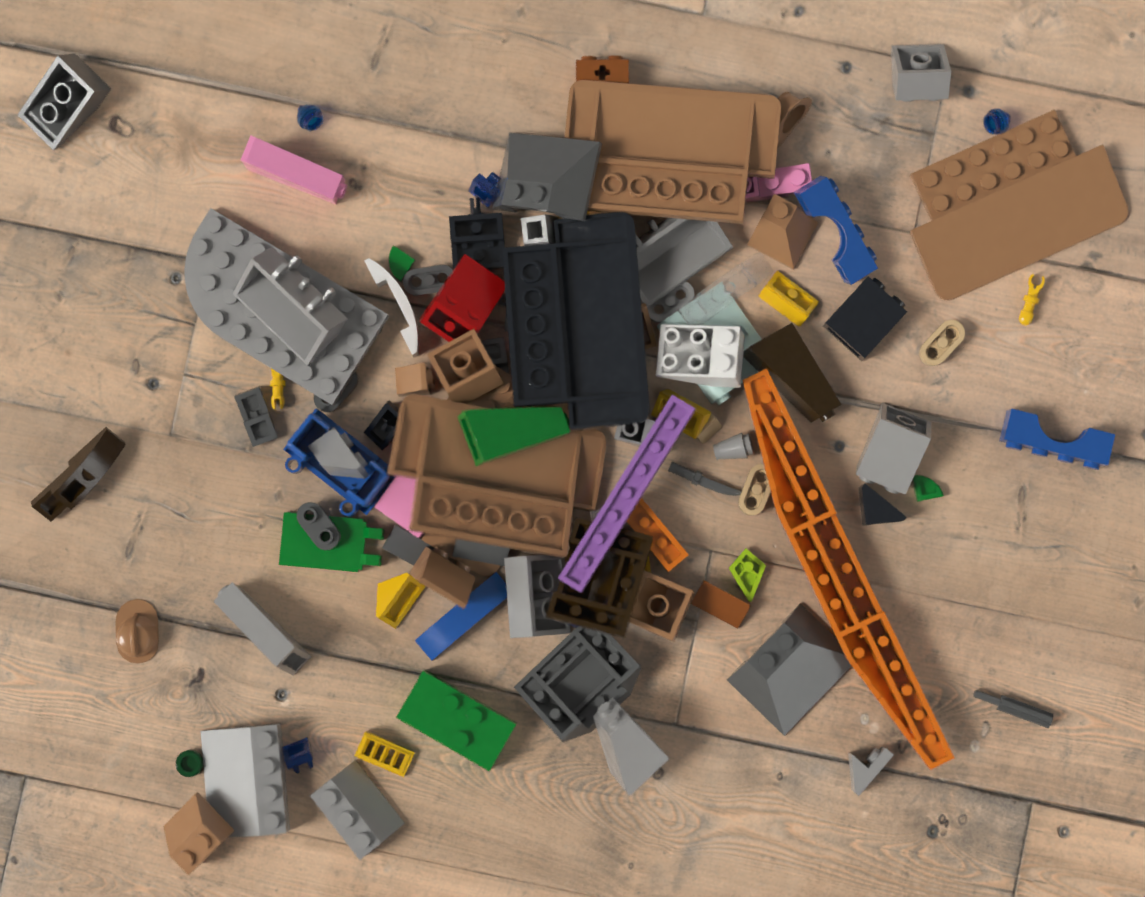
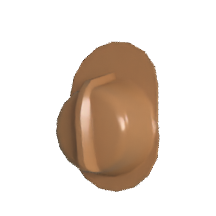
[777,92,812,148]
[115,599,159,664]

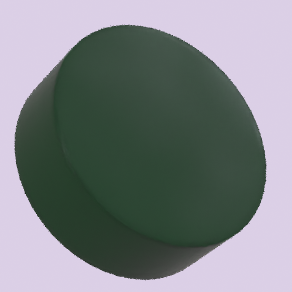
[176,750,203,777]

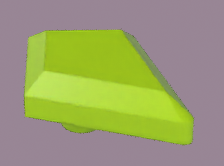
[728,548,766,602]

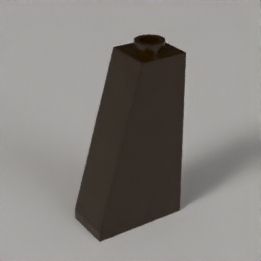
[743,323,842,423]

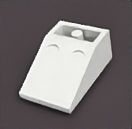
[656,324,745,388]

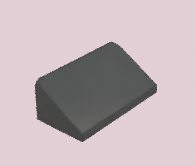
[452,539,510,566]

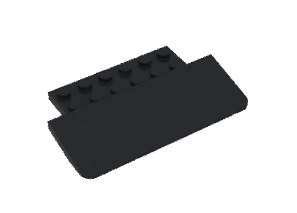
[502,212,650,431]

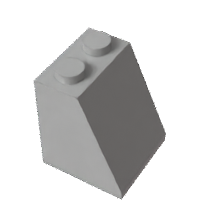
[856,402,931,495]
[593,698,669,796]

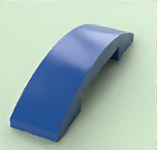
[415,572,507,661]

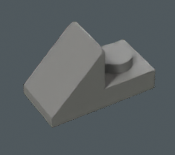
[848,746,894,796]

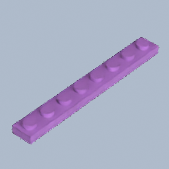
[558,395,696,593]

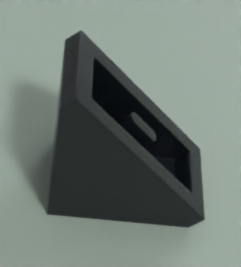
[364,400,399,451]
[858,483,906,526]

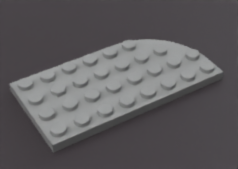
[185,208,389,406]

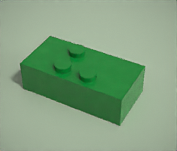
[396,670,517,771]

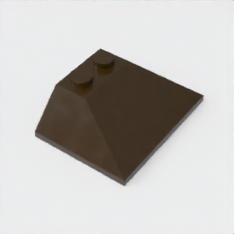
[546,517,653,638]

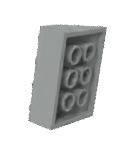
[201,723,290,837]

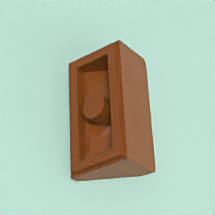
[691,580,751,629]

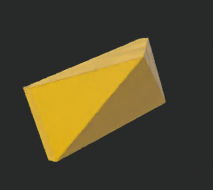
[376,573,426,629]

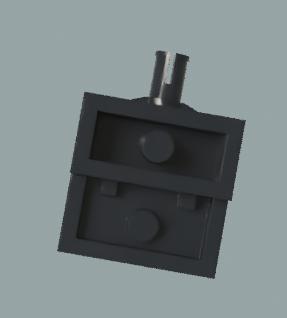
[449,198,505,270]

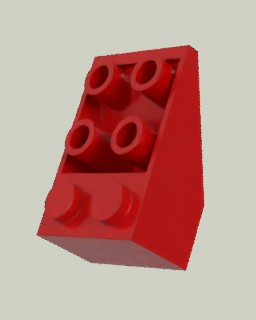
[419,254,505,342]

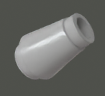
[713,433,754,460]

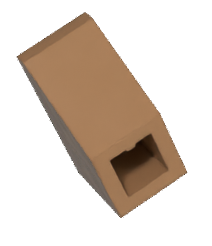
[395,363,435,397]

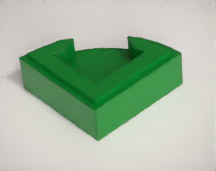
[389,245,416,282]
[912,475,944,502]

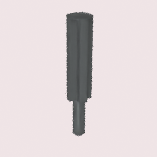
[973,690,1053,729]

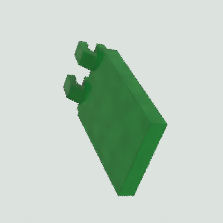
[279,512,385,572]

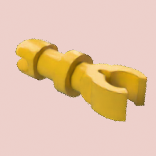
[1019,274,1045,326]
[270,368,286,410]

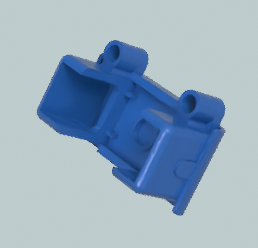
[283,408,396,517]

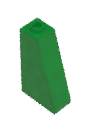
[457,407,570,467]

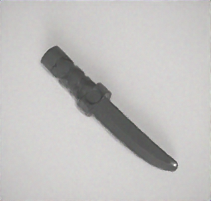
[668,462,741,496]

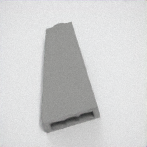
[213,582,312,676]

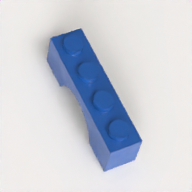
[794,176,878,285]
[999,409,1116,470]

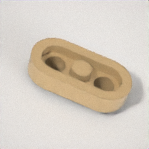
[919,320,965,366]
[738,464,771,516]

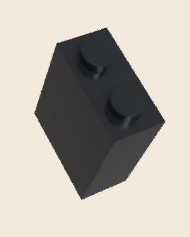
[823,276,907,361]

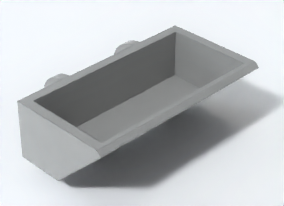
[635,218,733,308]
[232,247,347,366]

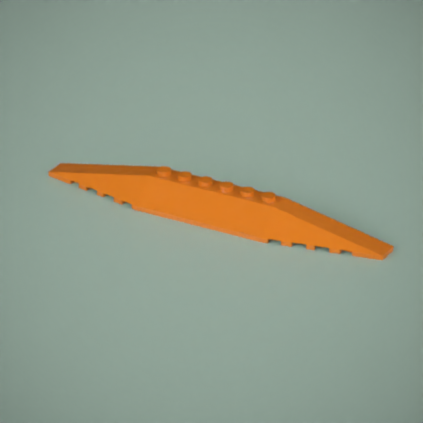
[742,368,955,770]

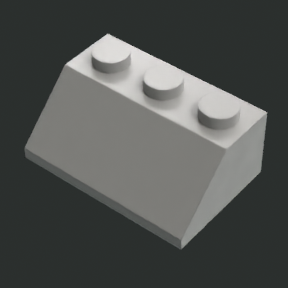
[504,555,571,638]
[310,760,405,860]

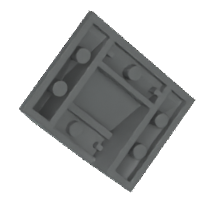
[492,133,602,221]
[727,603,852,736]
[514,626,642,742]

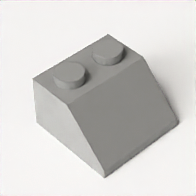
[891,44,951,102]

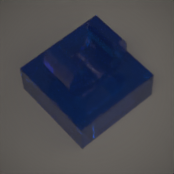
[468,172,501,208]
[283,737,313,774]

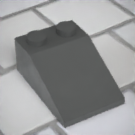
[17,53,111,150]

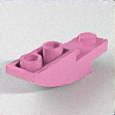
[745,163,812,202]

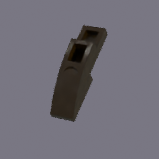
[31,427,126,522]

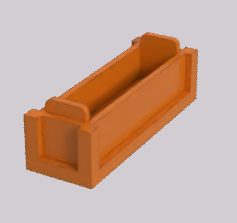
[627,497,689,572]

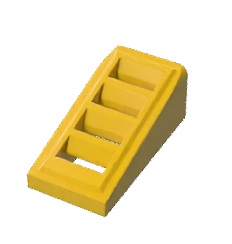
[354,731,415,777]

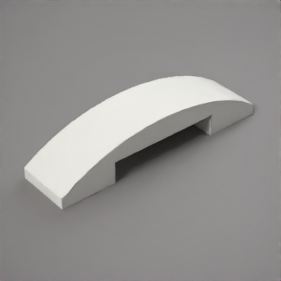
[364,258,420,357]

